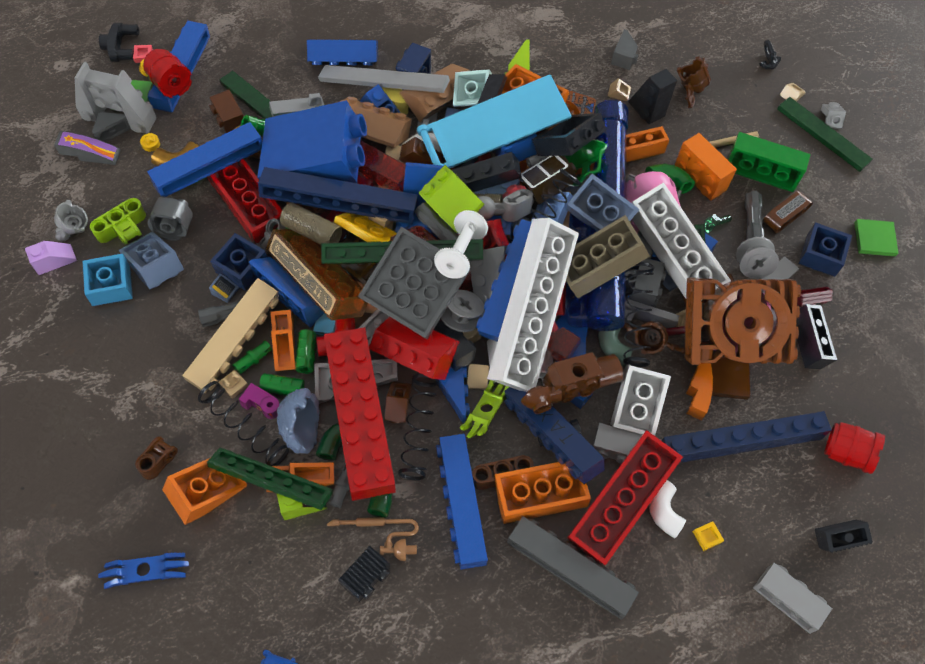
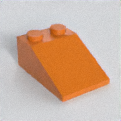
[162,458,247,525]

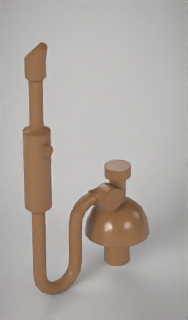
[327,517,419,561]

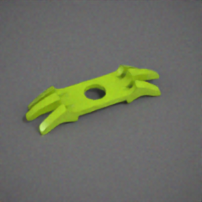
[460,380,509,438]

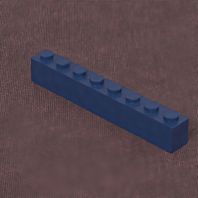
[258,167,418,224]
[662,411,832,463]

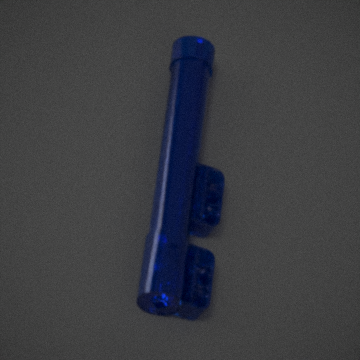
[565,100,629,331]

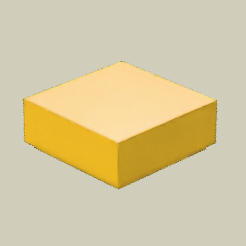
[693,521,724,551]

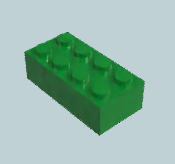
[727,132,811,192]

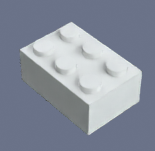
[610,364,671,436]

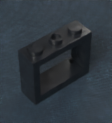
[532,113,606,156]

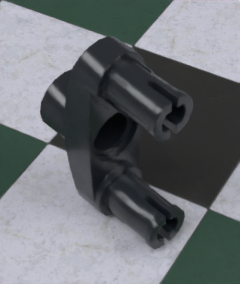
[99,23,140,62]

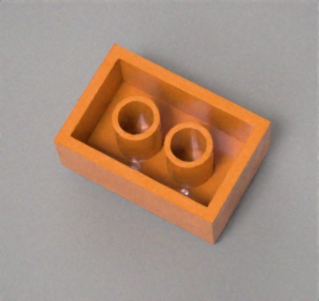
[675,133,737,201]

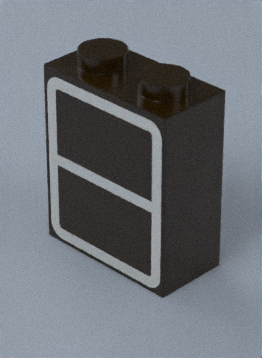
[520,156,578,204]

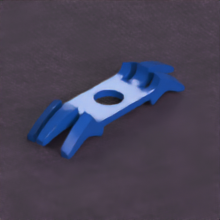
[98,553,189,589]

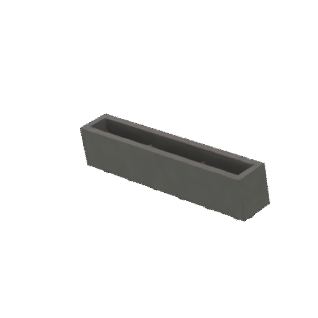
[507,516,639,620]

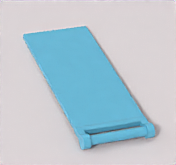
[417,75,572,169]

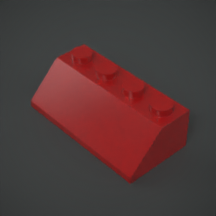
[369,317,459,380]

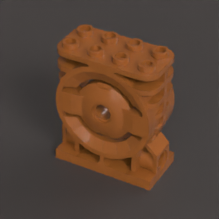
[684,278,801,365]

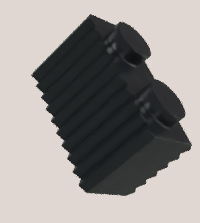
[815,519,873,553]
[338,546,390,602]

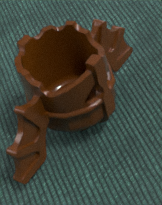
[677,56,711,108]
[621,321,685,355]

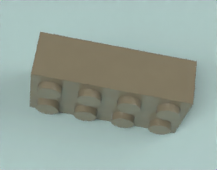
[566,215,650,298]

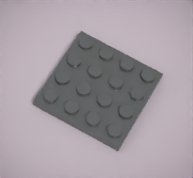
[358,227,471,339]

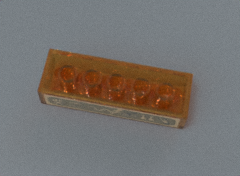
[266,229,368,320]

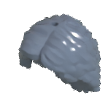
[277,388,320,454]

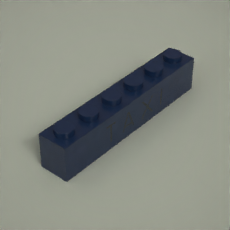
[504,387,605,484]

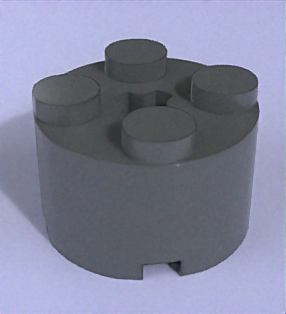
[148,196,193,241]

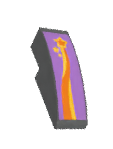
[54,131,121,165]

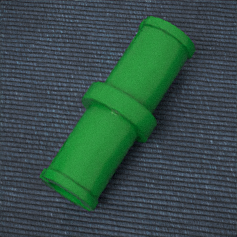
[232,340,273,375]

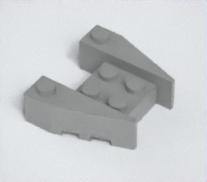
[74,62,157,134]

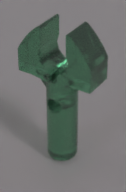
[704,214,732,233]

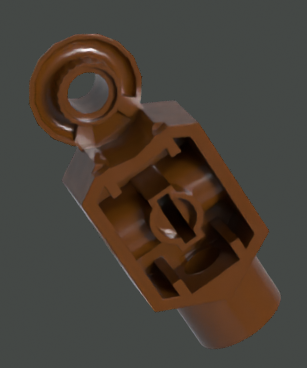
[521,352,623,414]

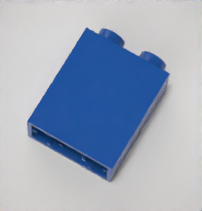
[257,100,367,183]

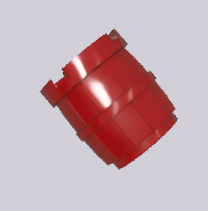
[143,49,192,98]
[824,422,885,474]

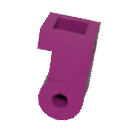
[239,383,279,419]

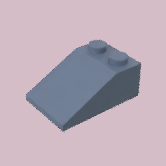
[567,174,640,231]
[119,232,184,289]

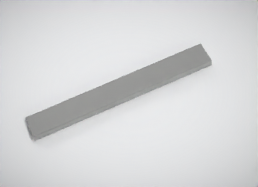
[318,65,450,93]

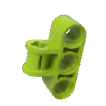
[90,198,146,245]

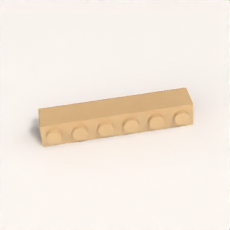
[182,278,279,394]

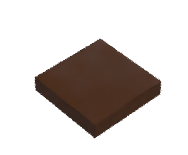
[711,357,750,400]

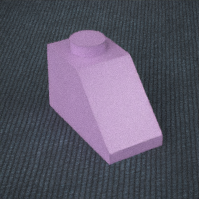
[25,241,77,275]

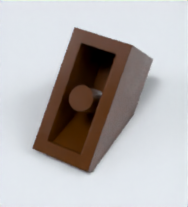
[384,382,412,423]

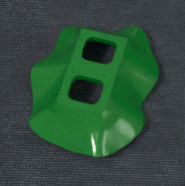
[565,140,607,186]

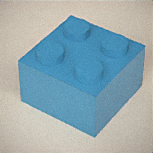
[82,254,133,306]

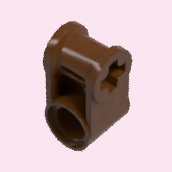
[135,436,178,480]

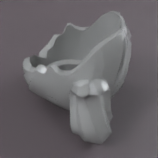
[54,200,88,242]

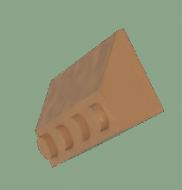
[400,64,470,122]
[340,97,412,148]

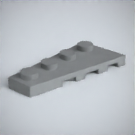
[469,246,507,318]
[314,359,398,404]

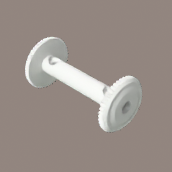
[434,210,488,279]

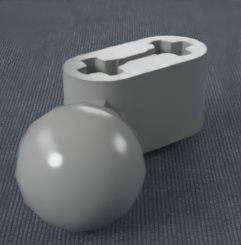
[477,189,533,222]

